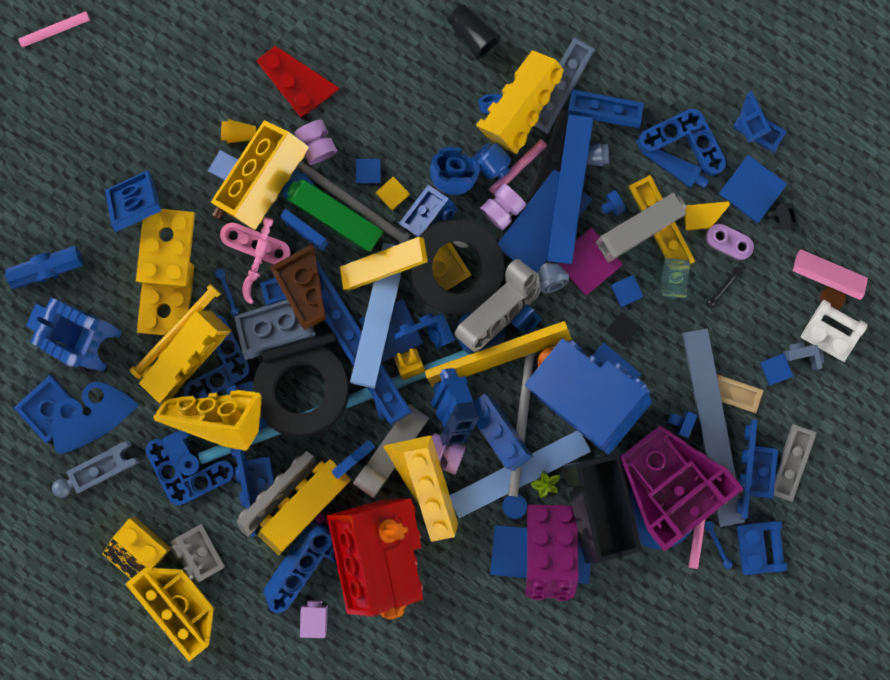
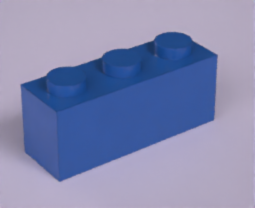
[473,393,533,471]

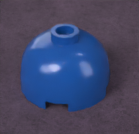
[430,147,480,195]

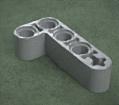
[455,259,540,352]
[353,404,429,498]

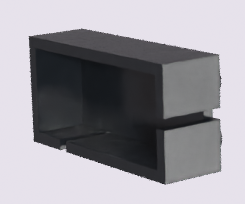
[563,453,642,563]

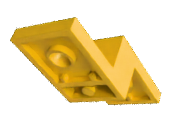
[136,209,195,336]

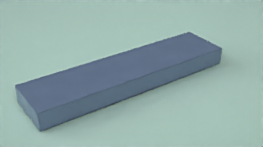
[534,38,595,134]

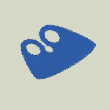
[52,382,139,453]

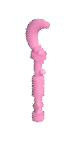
[242,217,274,304]

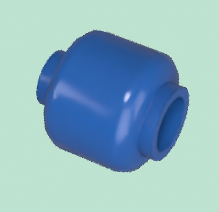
[475,143,511,179]

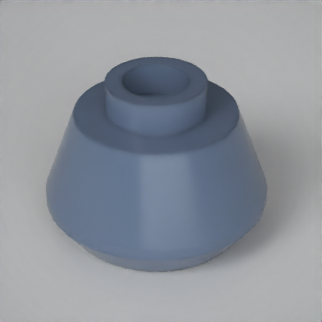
[538,262,569,293]

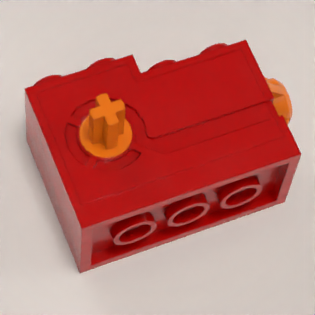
[327,498,423,619]

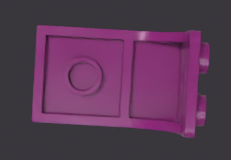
[525,504,578,601]

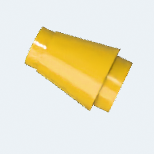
[221,119,256,143]

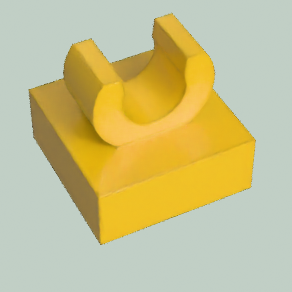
[394,348,425,380]

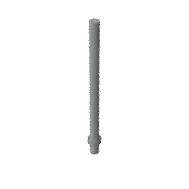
[295,161,412,244]
[508,352,538,497]

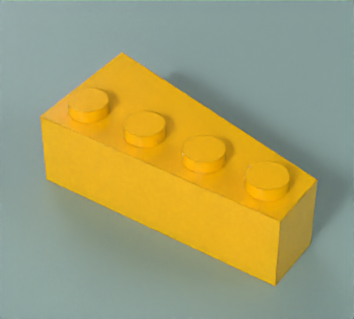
[476,50,564,154]
[139,311,232,404]
[258,459,351,556]

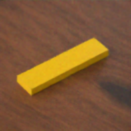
[628,175,695,273]
[340,237,427,291]

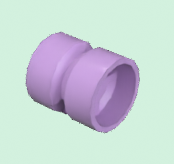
[294,120,337,165]
[480,184,526,230]
[432,433,466,475]

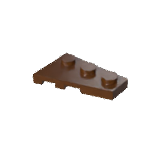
[270,244,326,331]

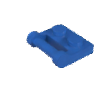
[736,520,787,575]

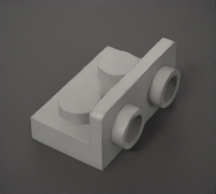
[171,524,225,584]

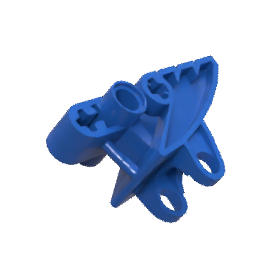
[26,297,122,371]

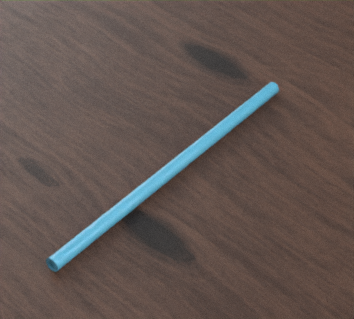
[198,350,470,464]

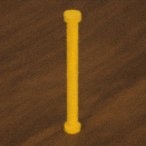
[129,284,221,379]

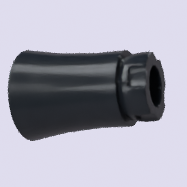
[447,5,501,60]

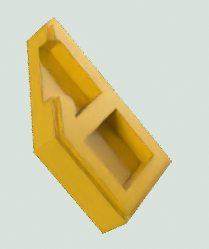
[684,202,730,231]

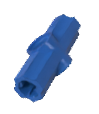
[5,246,83,289]

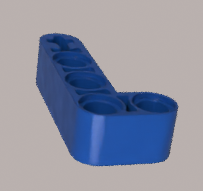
[264,522,336,613]

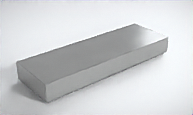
[774,424,817,502]

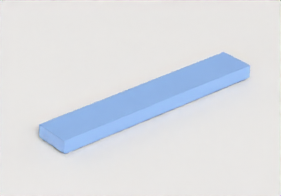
[350,242,401,389]
[450,431,591,518]

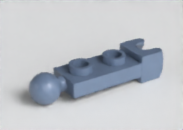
[52,441,140,498]

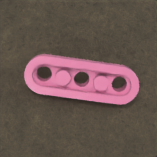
[220,223,291,265]

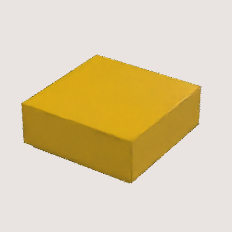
[375,176,410,211]

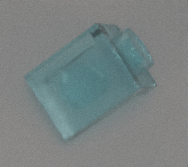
[661,258,690,299]

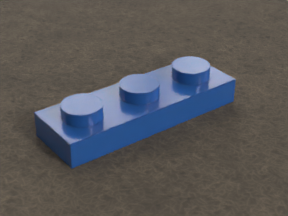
[567,89,644,129]

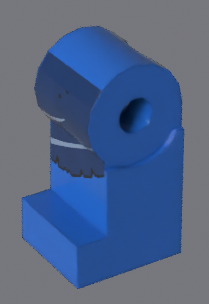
[162,430,201,475]

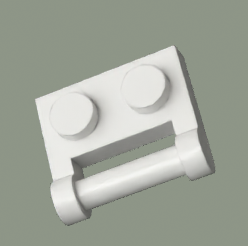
[801,300,868,362]

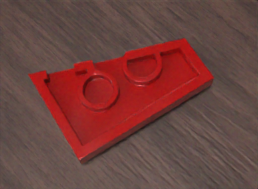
[256,46,339,119]

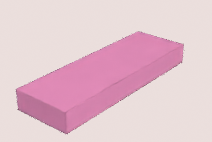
[793,249,868,300]

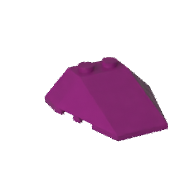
[620,426,743,552]

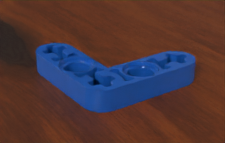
[637,109,726,176]
[184,314,251,399]
[146,439,235,505]

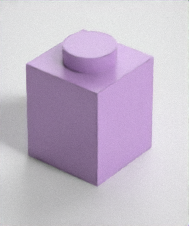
[300,600,328,638]

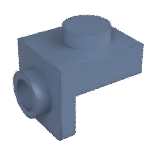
[783,342,824,370]

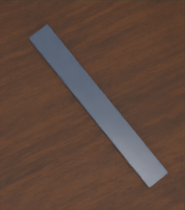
[682,328,744,527]

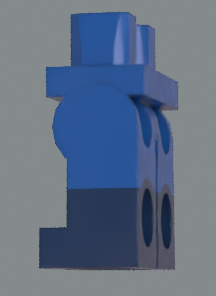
[431,368,479,446]

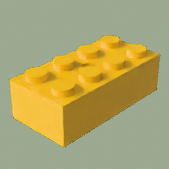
[211,120,309,230]

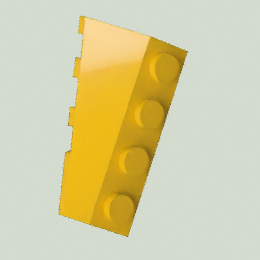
[383,435,458,542]

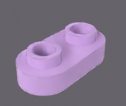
[706,224,754,260]

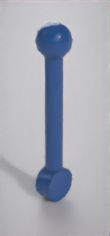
[215,269,240,317]
[704,521,732,569]

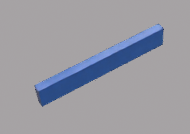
[547,115,593,265]

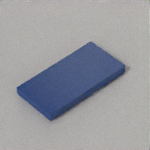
[498,169,593,272]
[490,525,591,584]

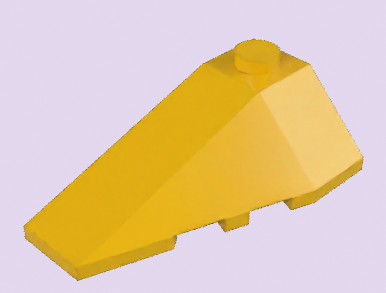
[153,390,262,451]

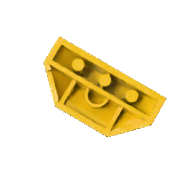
[125,567,214,661]

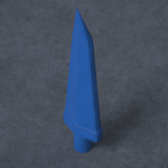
[635,140,709,188]

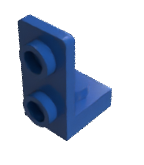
[393,313,455,349]

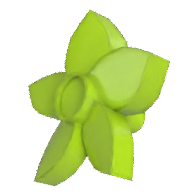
[531,470,560,498]

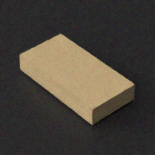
[716,374,764,413]

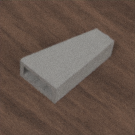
[595,193,687,263]

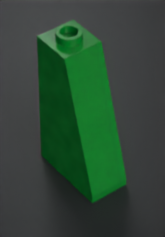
[286,179,383,252]

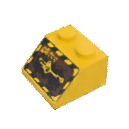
[102,516,171,579]

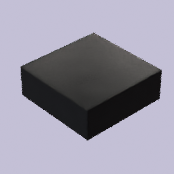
[605,312,640,347]

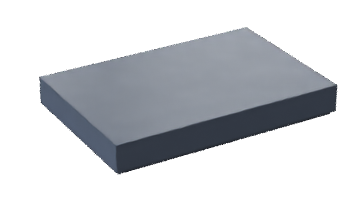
[234,300,316,360]

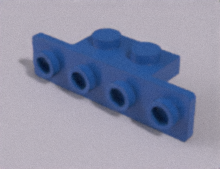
[736,419,778,520]
[231,448,275,537]

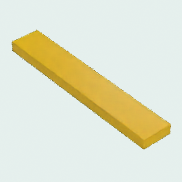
[425,321,572,387]

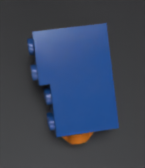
[524,338,653,456]

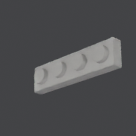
[237,451,316,537]

